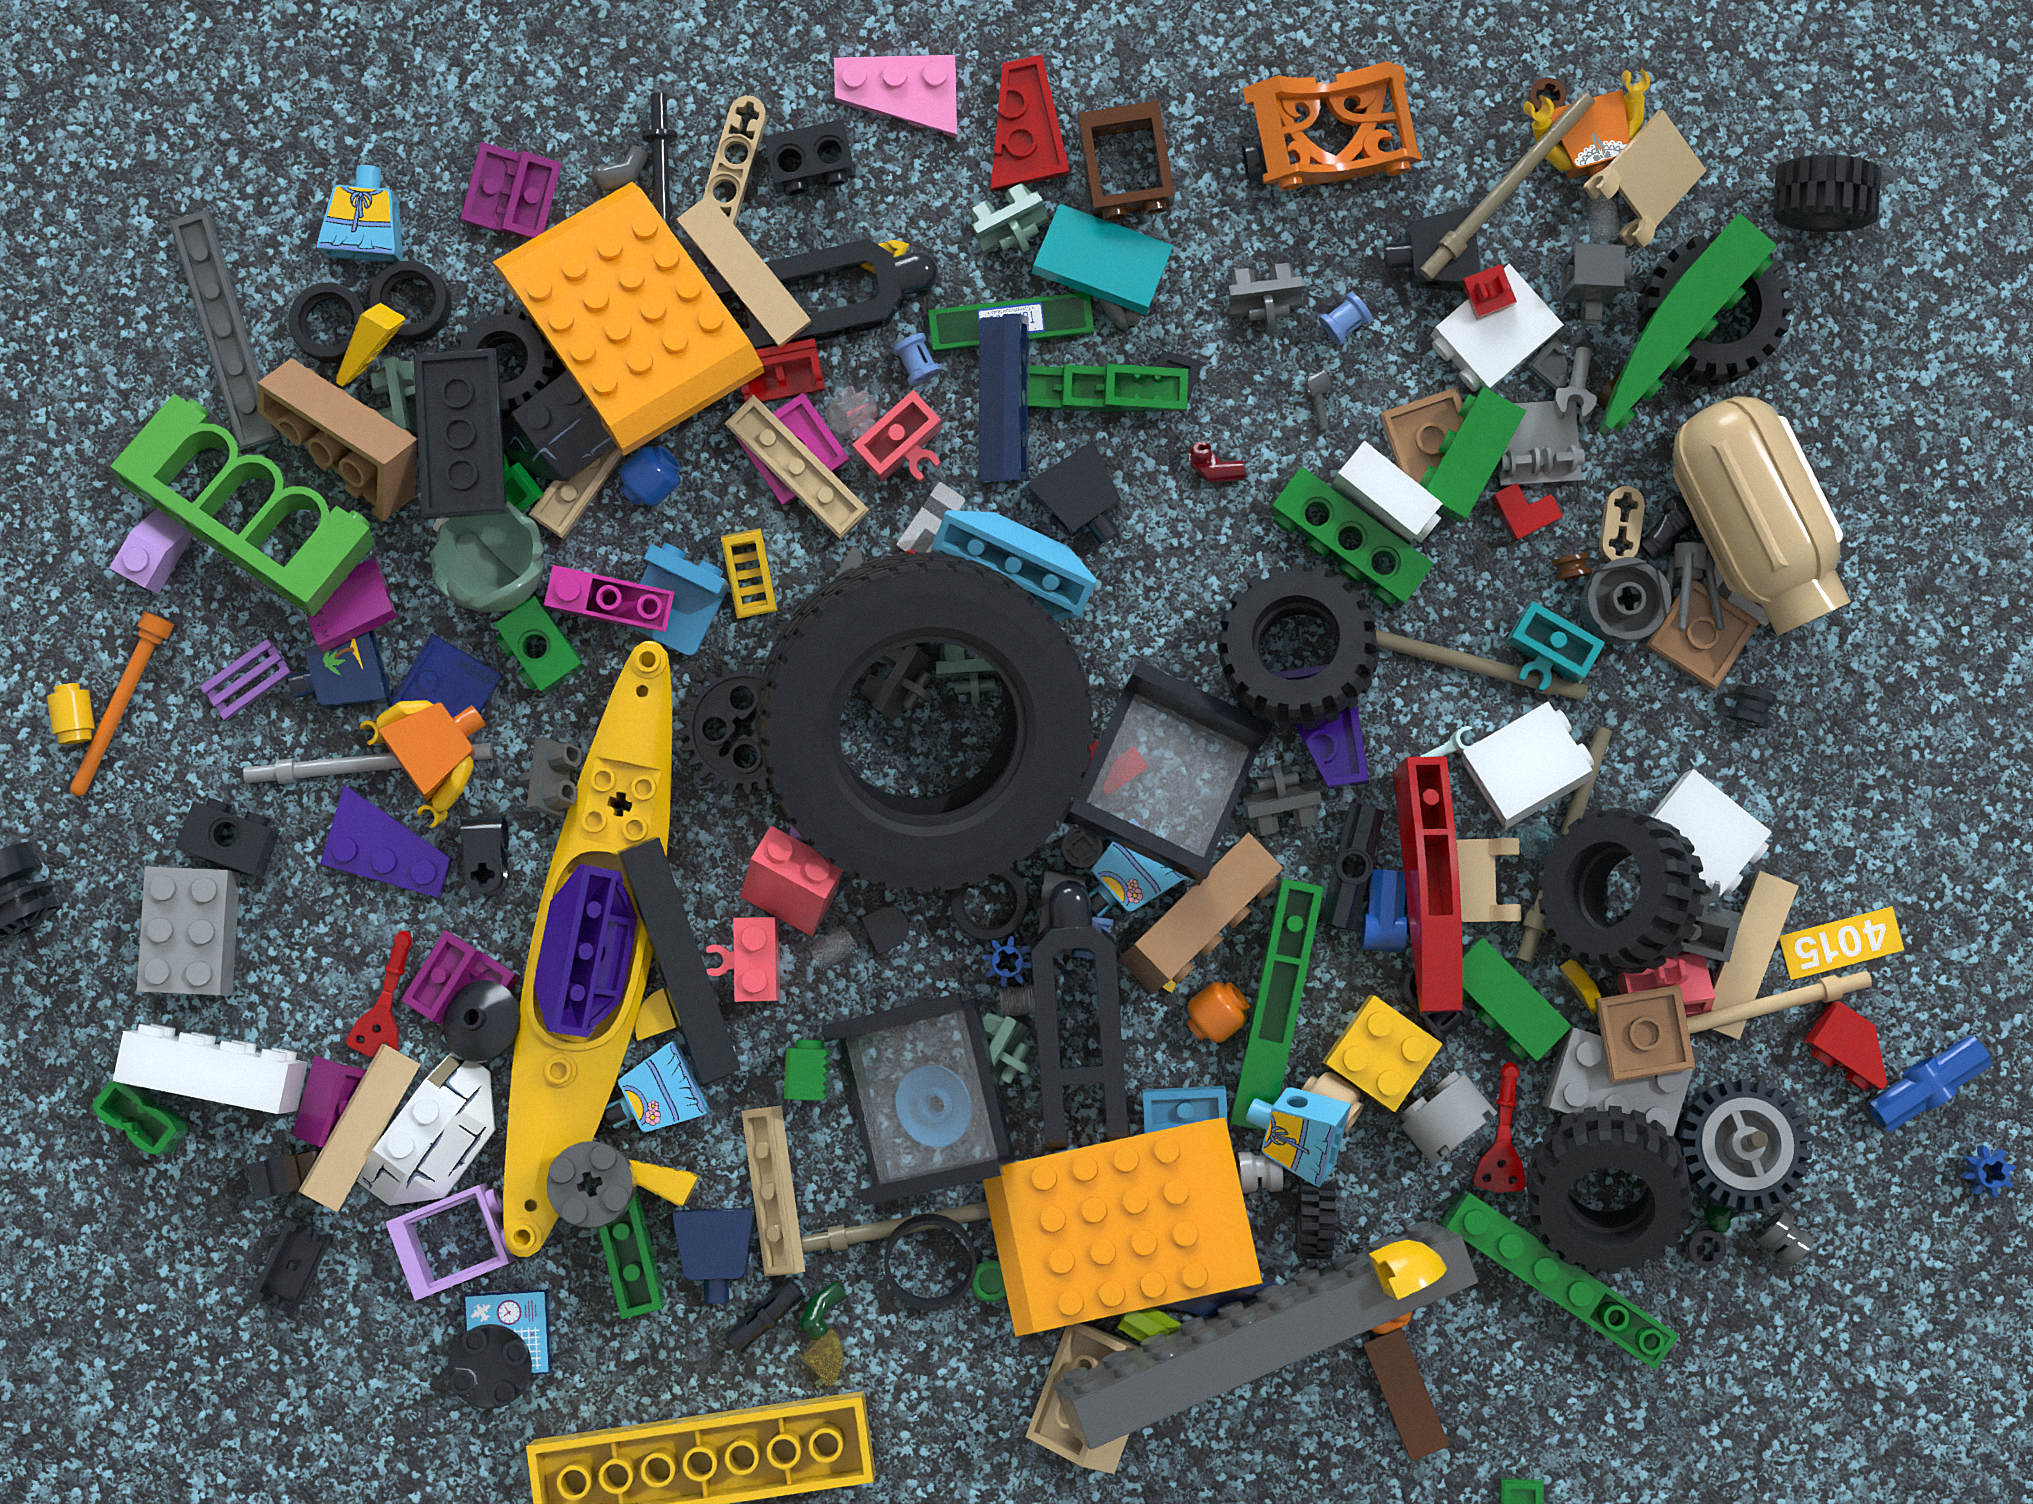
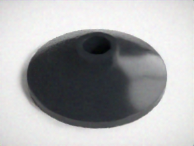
[443,980,520,1063]

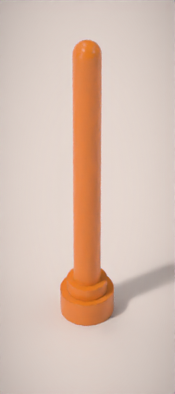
[70,611,175,797]

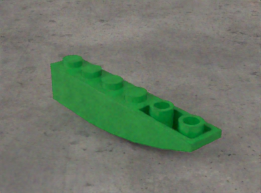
[1598,212,1777,437]
[1230,878,1324,1131]
[1439,1189,1679,1370]

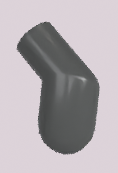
[591,145,650,191]
[1098,298,1140,330]

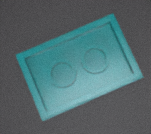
[1031,204,1173,315]

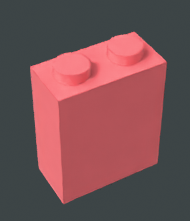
[740,826,843,936]

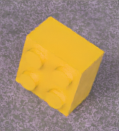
[1321,995,1442,1112]

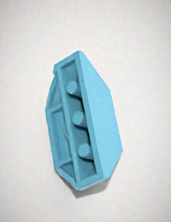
[931,510,1097,622]

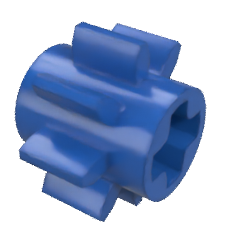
[982,936,1032,987]
[1959,1145,2016,1198]

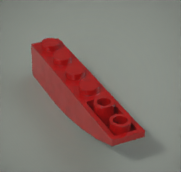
[1393,756,1463,1013]

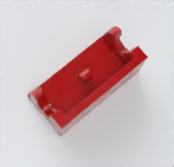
[740,339,826,403]

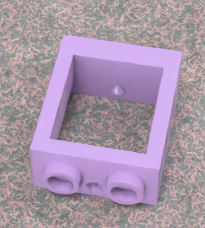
[385,1183,516,1301]

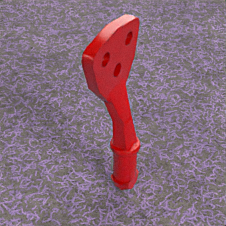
[346,930,413,1057]
[1472,1062,1526,1193]

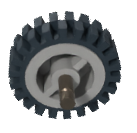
[1675,1079,1812,1212]

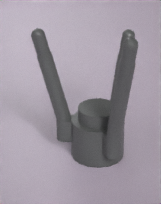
[1666,543,1724,632]

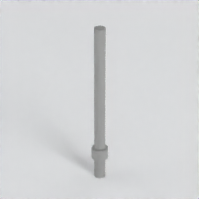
[243,743,493,784]

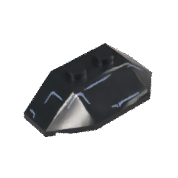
[503,370,616,482]

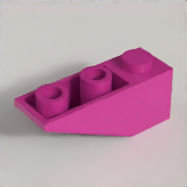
[544,565,675,632]

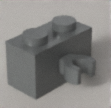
[1560,243,1632,326]
[1681,880,1742,963]

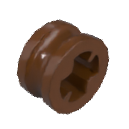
[1527,77,1566,113]
[1551,553,1592,582]

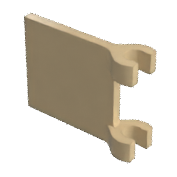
[1583,110,1706,248]
[1408,838,1521,923]

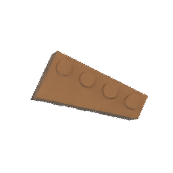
[257,358,418,522]
[1118,832,1283,995]

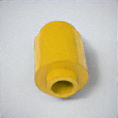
[47,683,95,745]

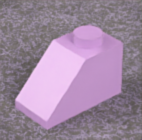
[110,509,193,594]

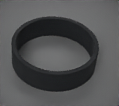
[884,1214,977,1310]

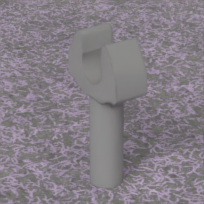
[1553,347,1597,423]

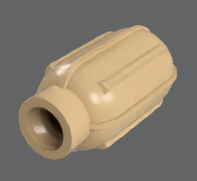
[1672,396,1851,636]

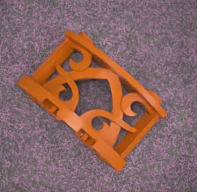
[1243,61,1422,191]

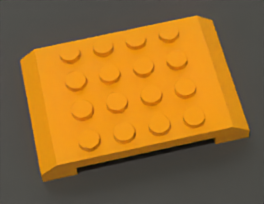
[493,182,764,456]
[983,1117,1263,1337]

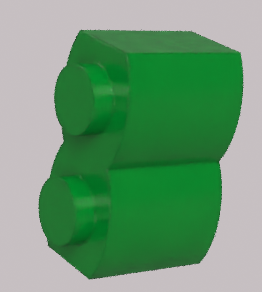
[92,1081,189,1155]

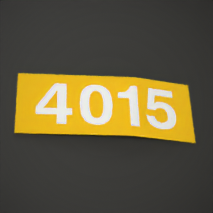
[1779,906,1904,980]

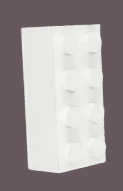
[113,1024,308,1114]

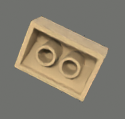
[1026,1323,1141,1474]

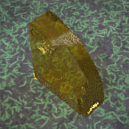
[801,1326,843,1387]

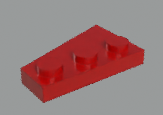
[990,54,1070,193]

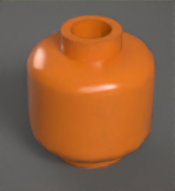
[1187,981,1250,1043]

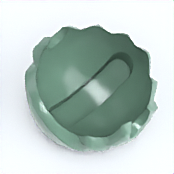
[430,502,544,613]

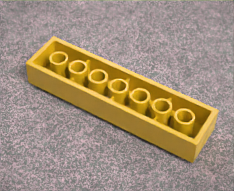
[526,1391,876,1504]

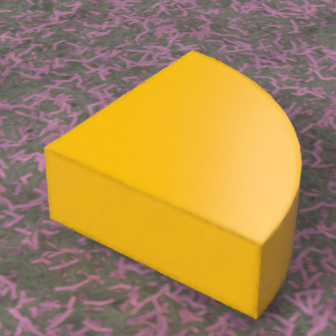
[635,988,678,1041]

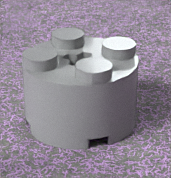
[1400,1071,1498,1166]

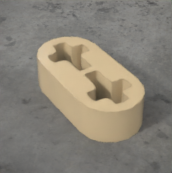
[1599,486,1645,563]

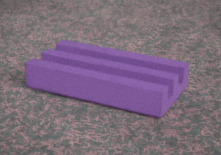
[200,639,294,721]

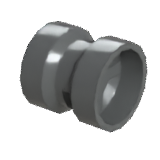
[1754,1209,1815,1269]

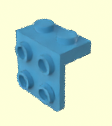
[627,542,730,656]

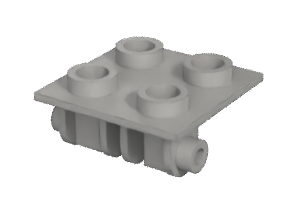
[1498,401,1585,486]

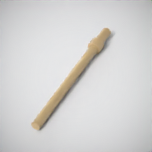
[1686,971,1872,1034]

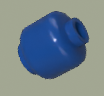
[620,446,681,507]

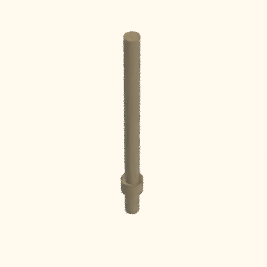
[1419,92,1595,281]
[1376,629,1588,701]
[1516,726,1613,963]
[800,1202,991,1253]

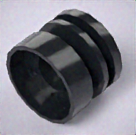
[0,842,63,942]

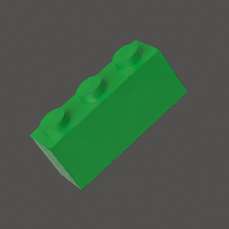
[1419,387,1526,524]
[1462,937,1572,1062]
[592,1187,667,1320]

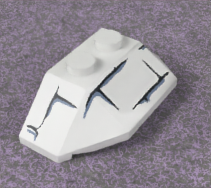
[357,1051,496,1206]

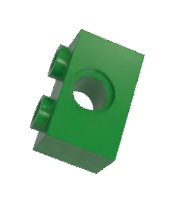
[494,596,587,695]

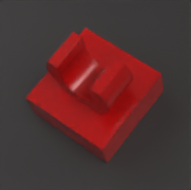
[1461,264,1517,320]

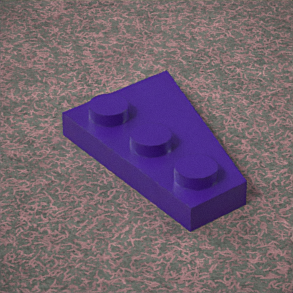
[1272,664,1369,790]
[320,785,453,898]

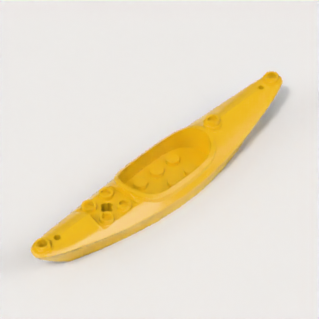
[503,641,672,1257]

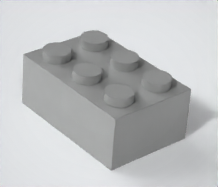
[136,866,240,995]
[1541,1027,1693,1136]

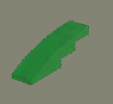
[1028,364,1189,412]

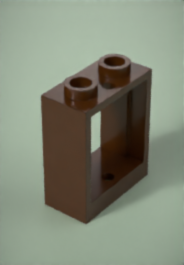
[1078,100,1175,221]

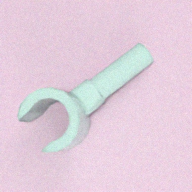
[1420,726,1479,757]

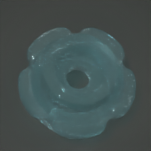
[1518,821,1558,862]

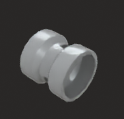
[1237,1152,1283,1194]

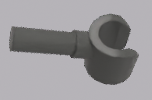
[1304,370,1333,430]

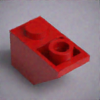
[1802,1001,1887,1092]

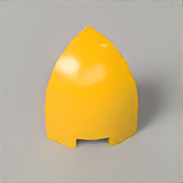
[1369,1240,1447,1300]

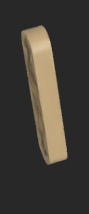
[702,95,767,226]

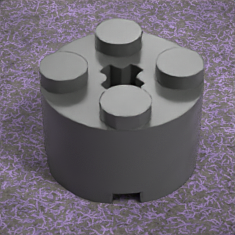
[1579,557,1671,645]
[547,1141,637,1228]

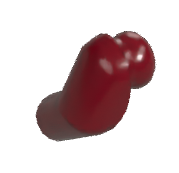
[1188,441,1245,483]

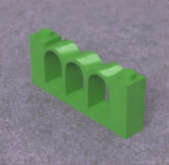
[110,393,375,617]

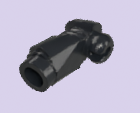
[1640,496,1696,561]

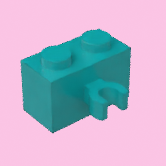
[1505,601,1605,692]

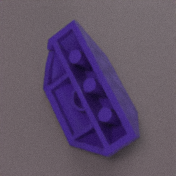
[534,864,638,1038]

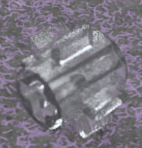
[827,385,877,440]

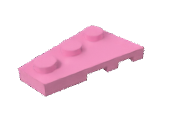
[834,55,957,138]

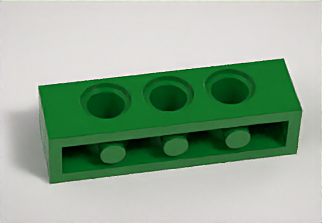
[1269,466,1434,608]

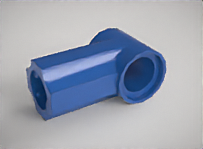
[1361,869,1407,953]

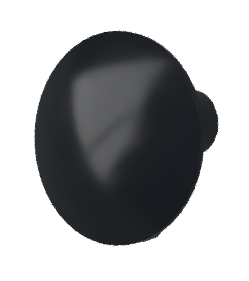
[447,1324,532,1409]

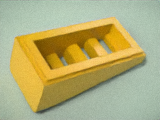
[336,303,405,387]
[721,528,777,619]
[628,1159,701,1206]

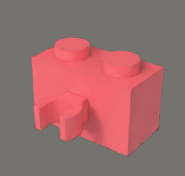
[852,390,942,482]
[706,917,780,1002]
[1617,951,1715,1017]

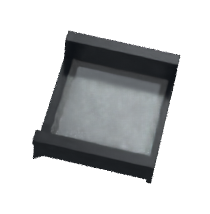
[1063,660,1273,886]
[821,992,1016,1206]

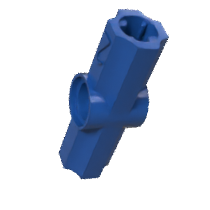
[1866,1035,1993,1133]

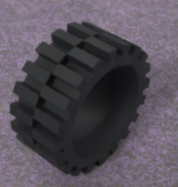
[1637,232,1793,386]

